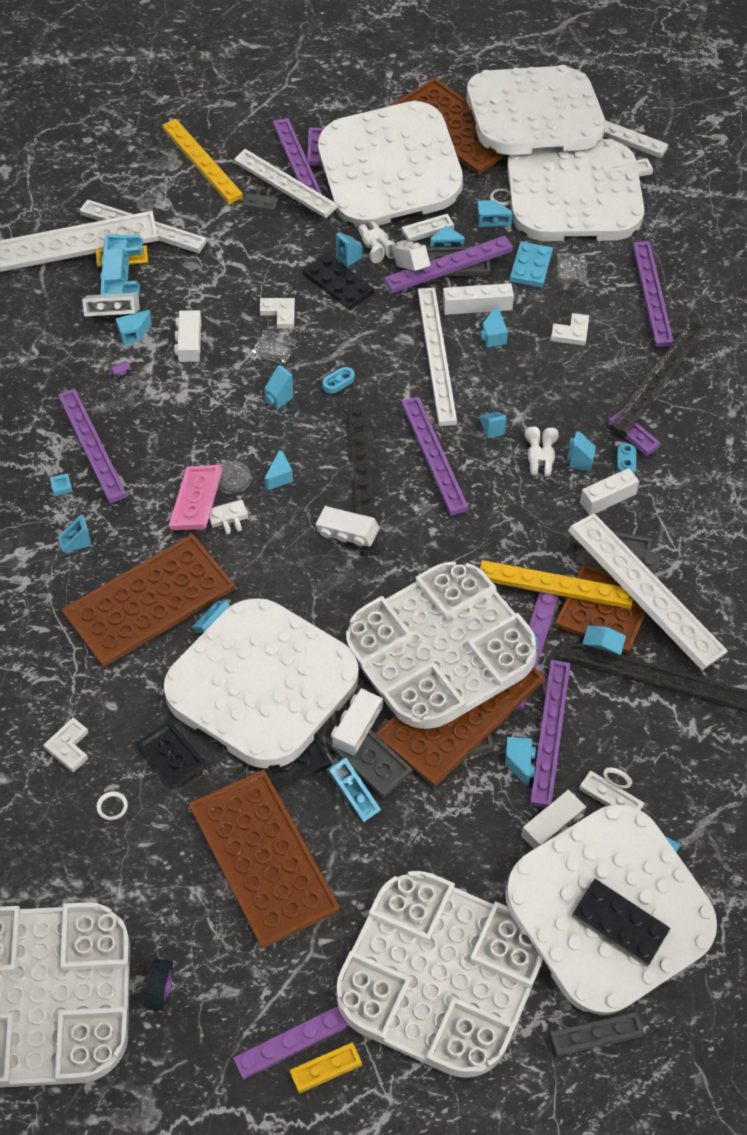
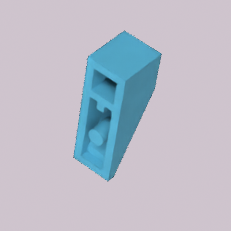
[326,758,381,822]

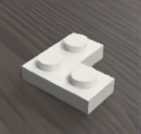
[260,298,295,328]
[551,313,589,345]
[43,718,88,773]

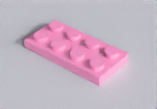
[169,465,223,530]

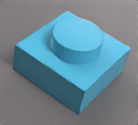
[50,473,73,496]

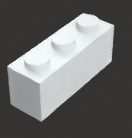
[392,240,431,271]
[82,293,140,316]
[174,310,201,362]
[580,468,639,515]
[316,506,379,547]
[331,689,383,756]
[521,790,586,849]

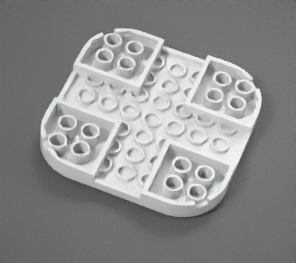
[466,65,606,155]
[318,101,463,228]
[507,139,644,241]
[346,562,537,729]
[164,599,358,768]
[505,805,717,1015]
[336,871,543,1077]
[0,903,130,1087]

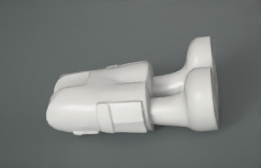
[358,222,397,263]
[525,427,559,477]

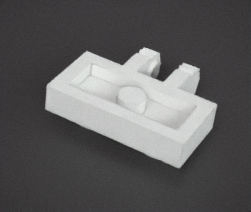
[209,500,248,535]

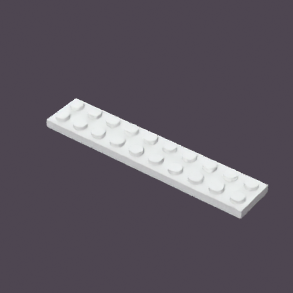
[0,211,159,272]
[568,513,728,671]

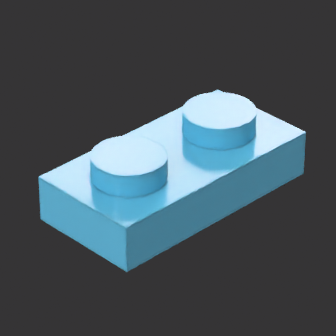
[192,600,230,633]

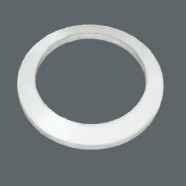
[490,189,511,207]
[603,768,632,788]
[97,792,128,820]

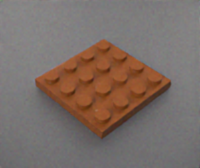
[555,564,647,655]

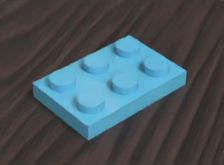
[510,241,553,288]

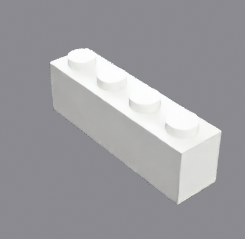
[442,283,514,315]

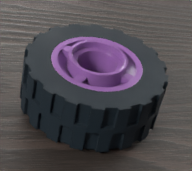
[144,958,173,1011]

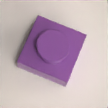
[108,361,130,377]

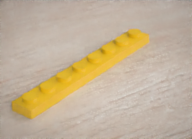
[162,119,243,204]
[480,560,633,609]

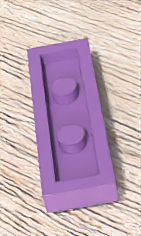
[307,128,324,166]
[608,410,660,456]

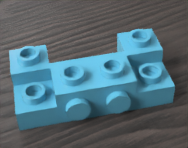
[100,234,143,298]

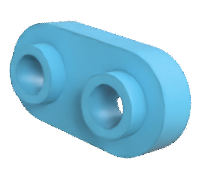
[323,367,355,393]
[617,443,636,474]

